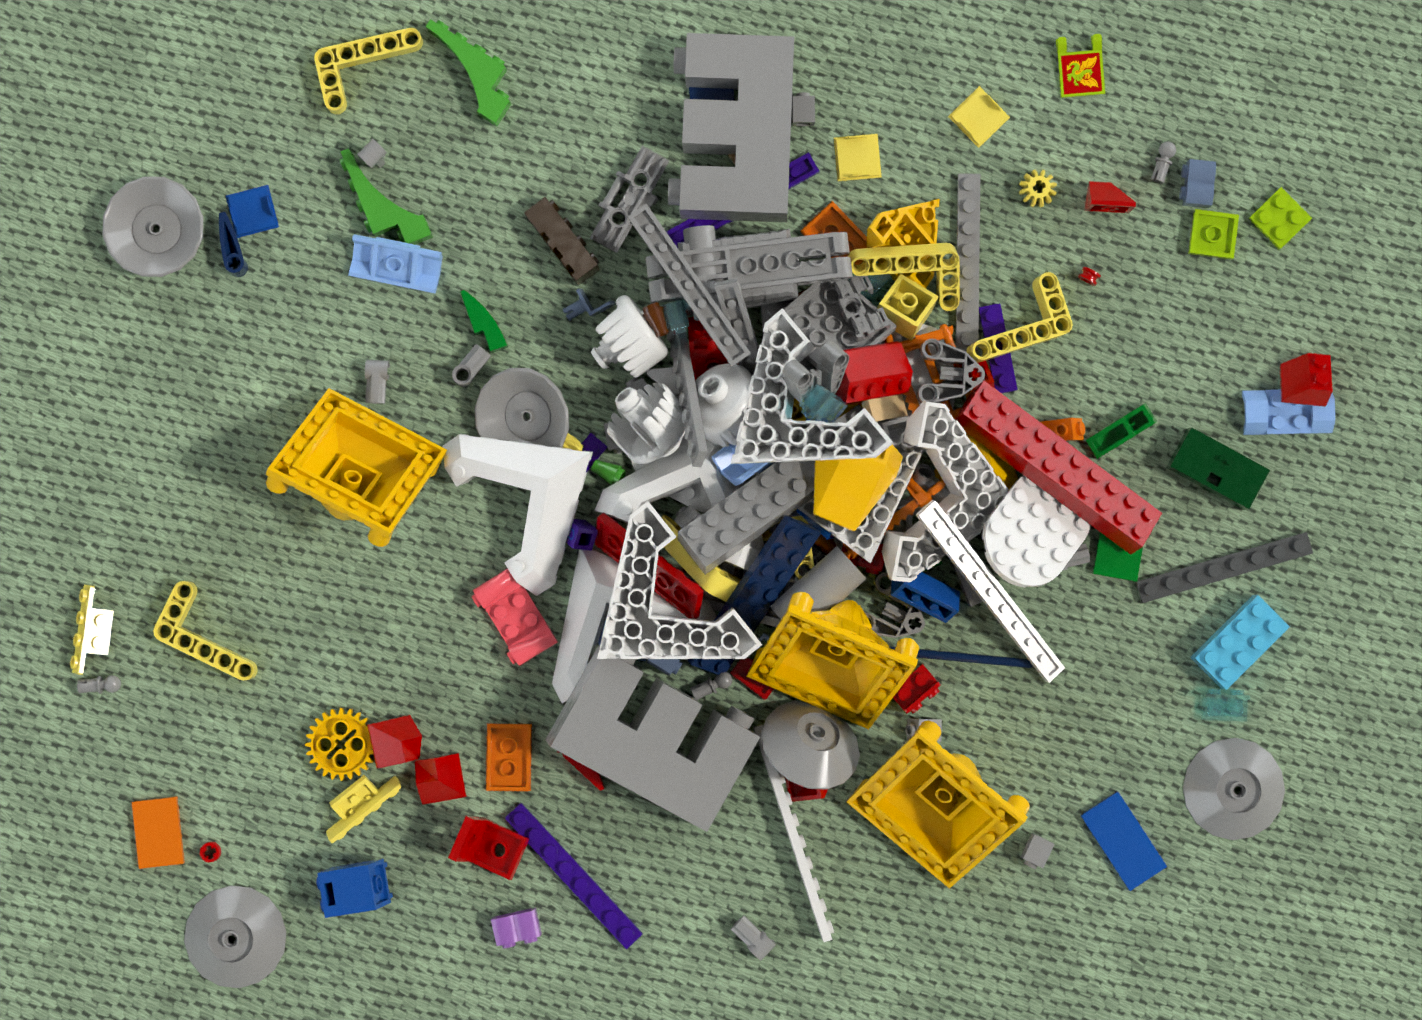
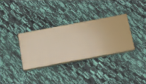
[862,394,908,422]

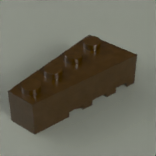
[524,197,600,286]

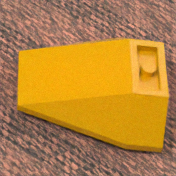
[813,421,903,532]

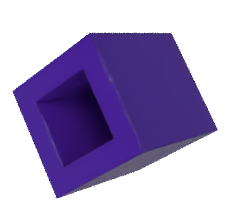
[566,519,598,551]

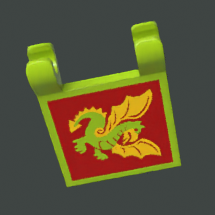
[1056,34,1105,98]

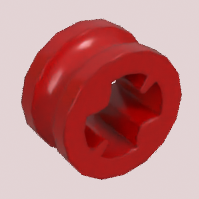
[1078,267,1101,286]
[200,842,221,863]

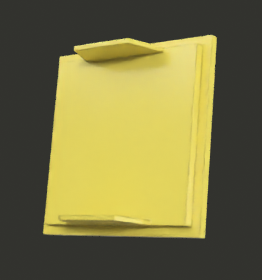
[948,86,1010,148]
[834,134,882,181]

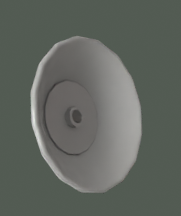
[102,177,204,277]
[475,368,569,448]
[761,701,860,789]
[1183,738,1285,840]
[184,885,286,988]

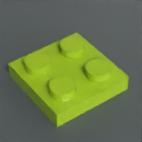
[1248,187,1312,250]
[1188,209,1239,260]

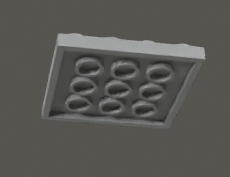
[784,282,897,368]

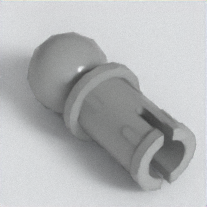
[1150,141,1176,184]
[690,672,732,700]
[77,675,121,694]

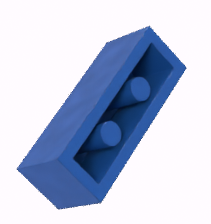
[891,572,960,623]

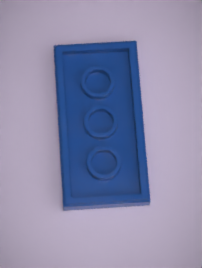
[1080,791,1167,891]

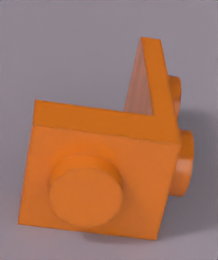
[1041,418,1085,441]

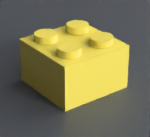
[877,274,939,341]

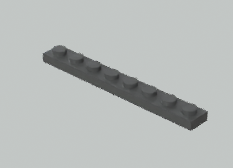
[1136,532,1313,603]

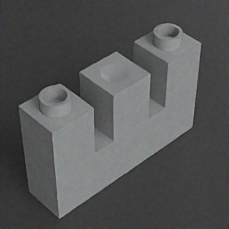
[668,33,794,223]
[545,645,760,832]

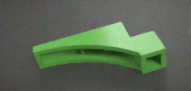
[426,19,511,126]
[339,148,433,245]

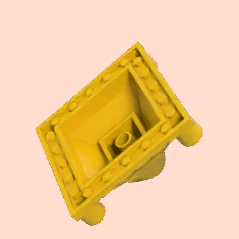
[266,388,447,547]
[746,592,919,730]
[847,721,1030,889]

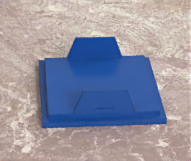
[226,185,279,238]

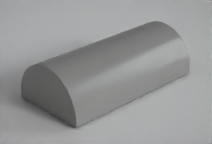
[770,546,867,619]

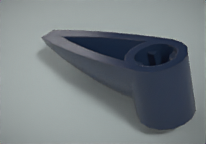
[219,212,248,277]

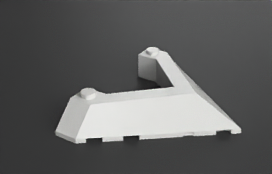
[731,308,893,464]
[882,401,1009,582]
[755,416,924,564]
[442,434,593,596]
[595,439,765,572]
[597,501,762,659]
[552,549,717,703]

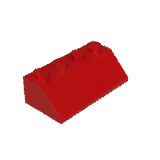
[833,341,913,404]

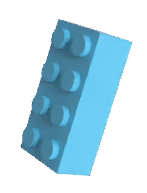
[1190,595,1290,690]

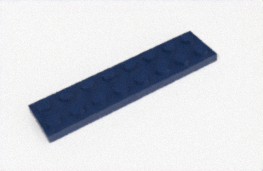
[687,515,821,675]

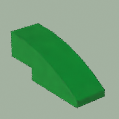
[460,290,509,353]
[1086,403,1157,459]

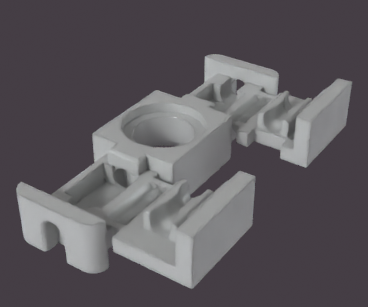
[830,275,890,342]

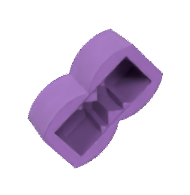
[491,908,542,948]

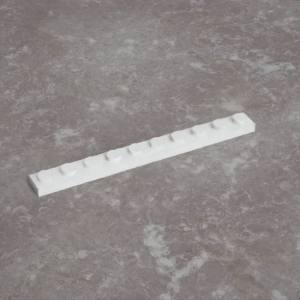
[916,500,1065,683]
[753,724,834,942]

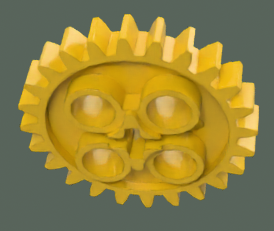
[305,708,374,781]

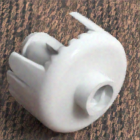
[591,295,668,377]
[695,363,752,447]
[607,383,686,464]

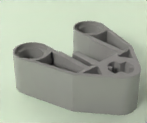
[916,339,985,403]
[782,341,849,413]
[865,573,925,638]

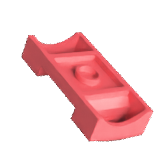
[471,568,558,666]

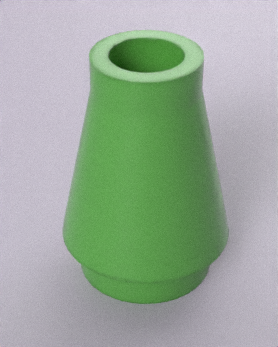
[591,459,626,485]

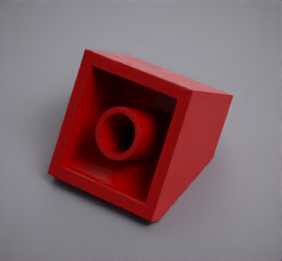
[1280,353,1333,407]

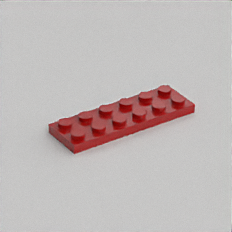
[595,512,704,619]

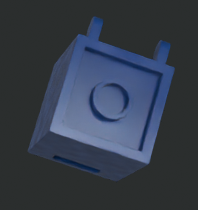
[316,859,393,918]

